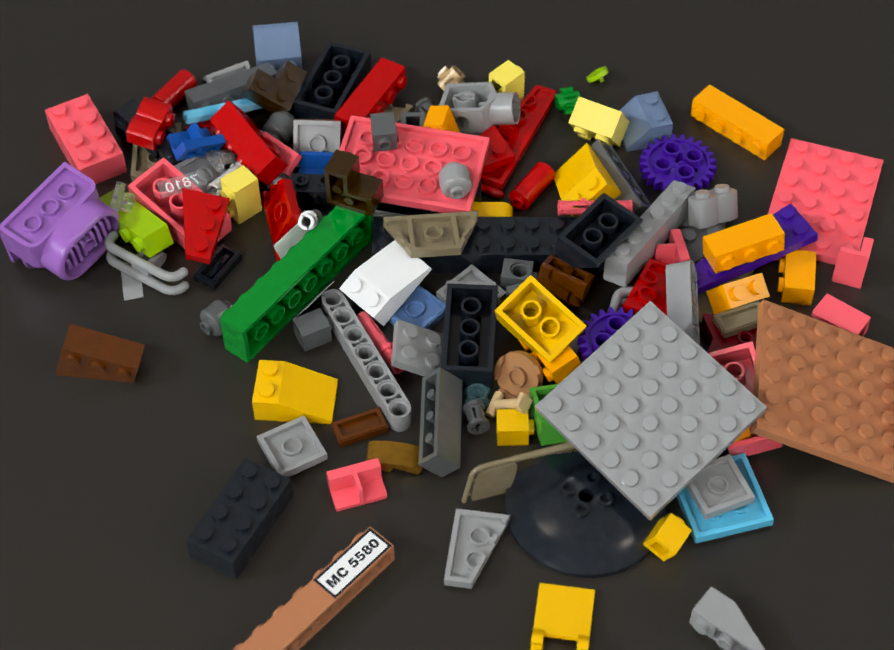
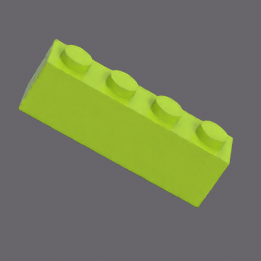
[100,187,174,258]

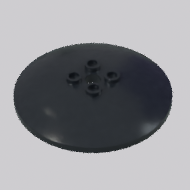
[505,444,667,578]

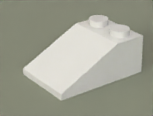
[339,240,432,326]

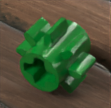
[555,86,581,115]

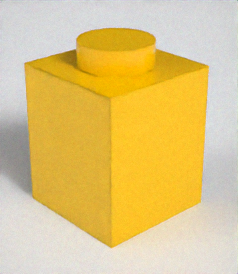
[496,409,534,446]
[643,513,692,561]

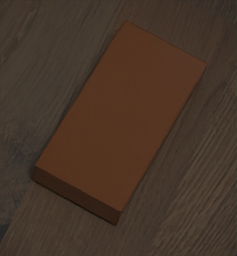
[331,406,389,448]

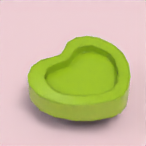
[586,66,609,83]

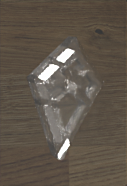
[205,149,235,171]

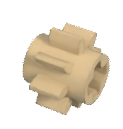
[438,66,465,90]

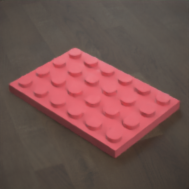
[339,115,490,213]
[768,138,884,265]

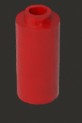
[151,69,197,110]
[509,162,555,210]

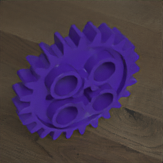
[639,134,716,193]
[577,307,634,362]

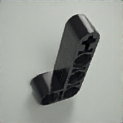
[113,99,184,166]

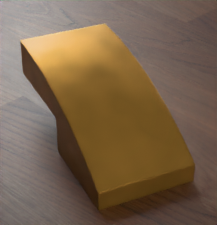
[366,441,422,475]

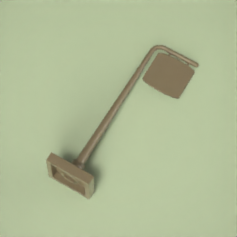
[461,442,575,503]

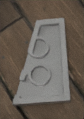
[444,508,510,589]

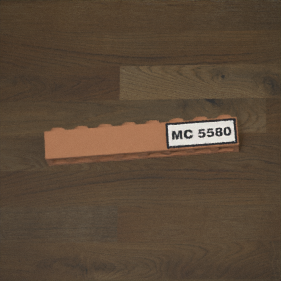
[233,527,395,650]

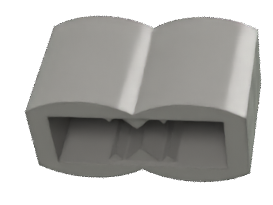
[688,184,738,229]

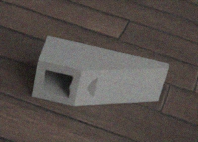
[690,586,765,650]

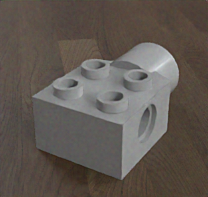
[439,82,520,134]

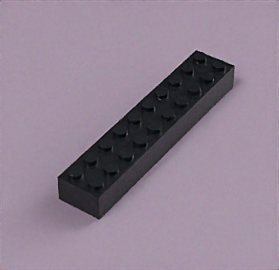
[372,216,605,274]

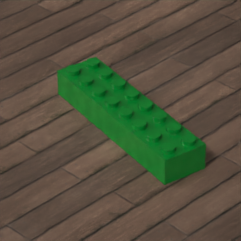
[220,206,373,363]

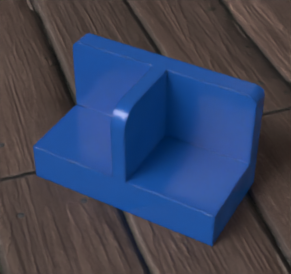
[166,123,226,161]

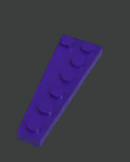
[695,204,818,295]

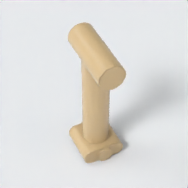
[485,391,533,418]

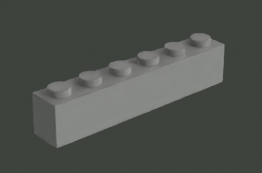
[603,180,695,288]

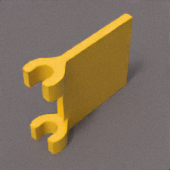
[531,583,595,650]

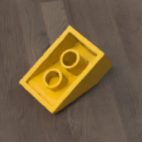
[554,143,622,217]
[494,275,587,363]
[252,360,338,424]

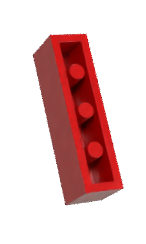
[334,58,407,135]
[210,100,288,185]

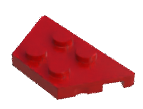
[261,178,301,261]

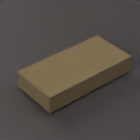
[712,300,760,339]

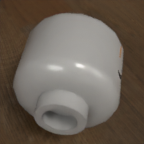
[438,162,472,199]

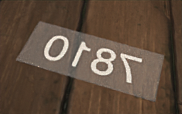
[156,169,209,198]

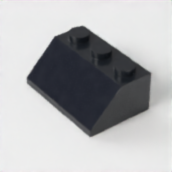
[554,193,643,268]

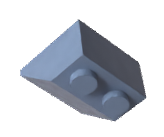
[253,22,303,71]
[619,91,673,152]

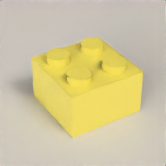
[568,97,630,147]

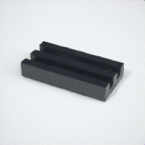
[193,243,243,290]

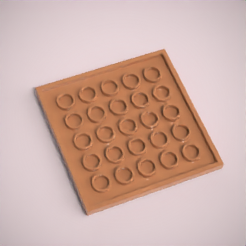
[751,299,894,483]

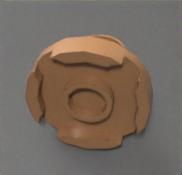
[493,350,543,399]

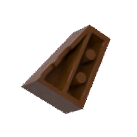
[55,324,145,383]

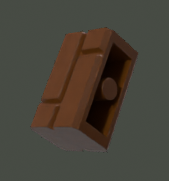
[537,254,595,308]

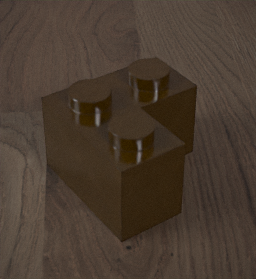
[241,61,307,113]
[324,149,384,216]

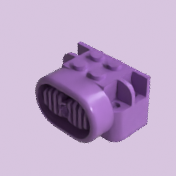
[0,162,119,281]

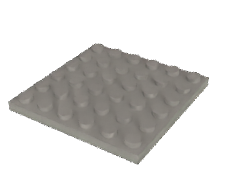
[535,301,767,520]

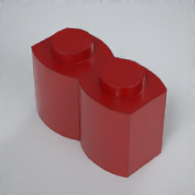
[126,97,175,151]

